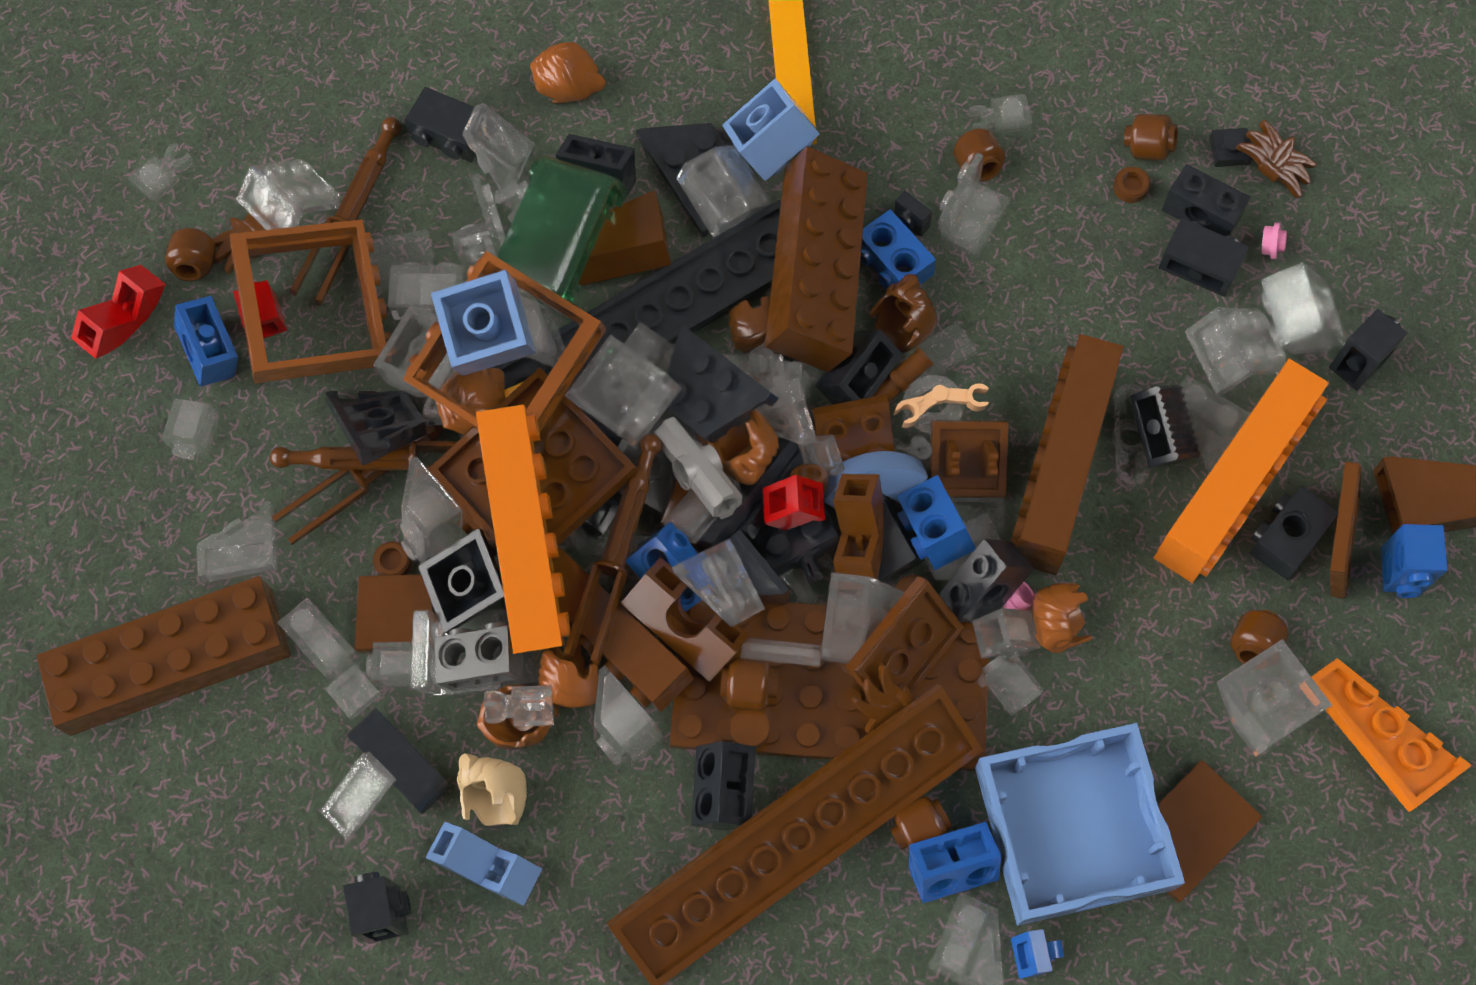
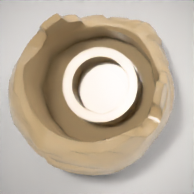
[457,753,527,826]

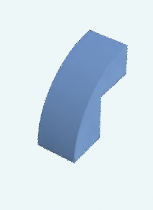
[824,451,928,508]
[426,822,542,906]

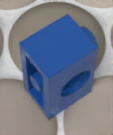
[174,296,238,387]

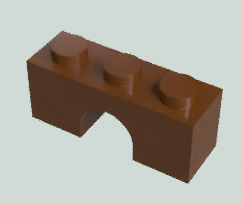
[620,557,750,681]

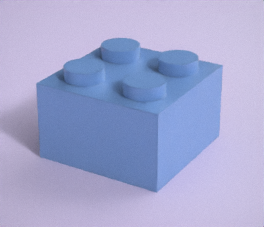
[722,78,820,181]
[431,270,536,376]

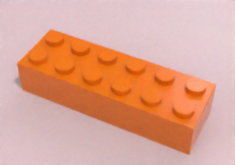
[1154,358,1329,584]
[476,404,571,654]

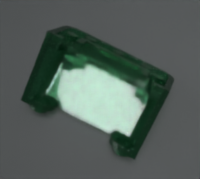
[497,155,628,322]

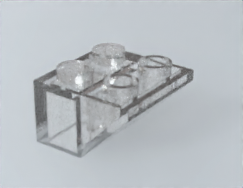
[677,145,773,238]
[821,572,905,664]

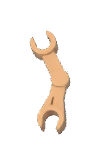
[893,383,989,428]

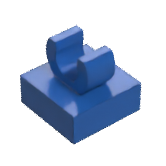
[1011,929,1064,979]

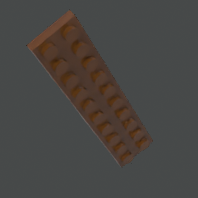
[607,684,984,985]

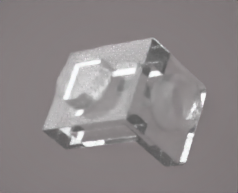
[977,653,1044,716]

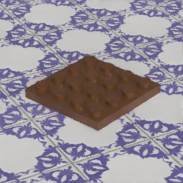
[428,367,638,546]

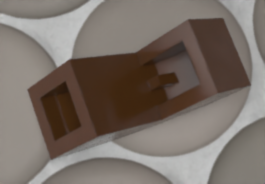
[833,474,884,585]

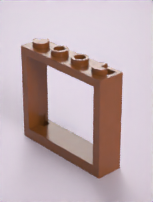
[230,219,393,384]
[402,251,607,433]

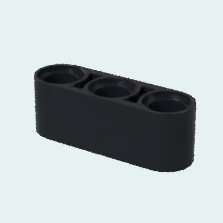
[347,707,452,815]

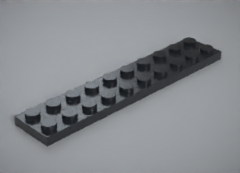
[492,199,781,403]

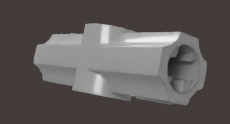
[654,417,742,519]

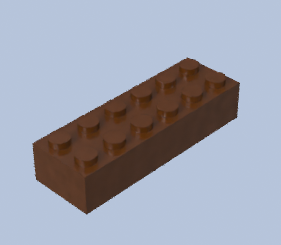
[765,146,868,372]
[1011,334,1124,575]
[36,575,291,736]

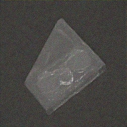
[928,892,1004,985]

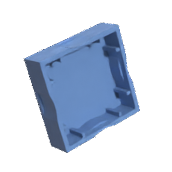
[975,723,1185,926]

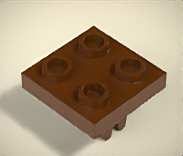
[812,395,894,473]
[929,420,1009,497]

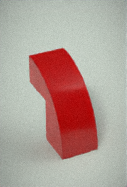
[71,264,166,359]

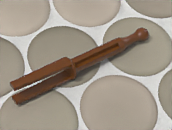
[290,117,402,306]
[271,415,445,545]
[564,434,662,665]
[270,441,457,476]

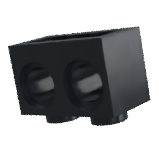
[555,134,636,203]
[691,741,756,830]

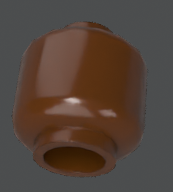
[1124,114,1178,160]
[953,128,1005,181]
[165,228,216,281]
[1230,610,1289,669]
[720,657,778,711]
[890,796,953,851]

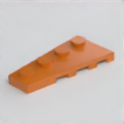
[1303,658,1472,812]

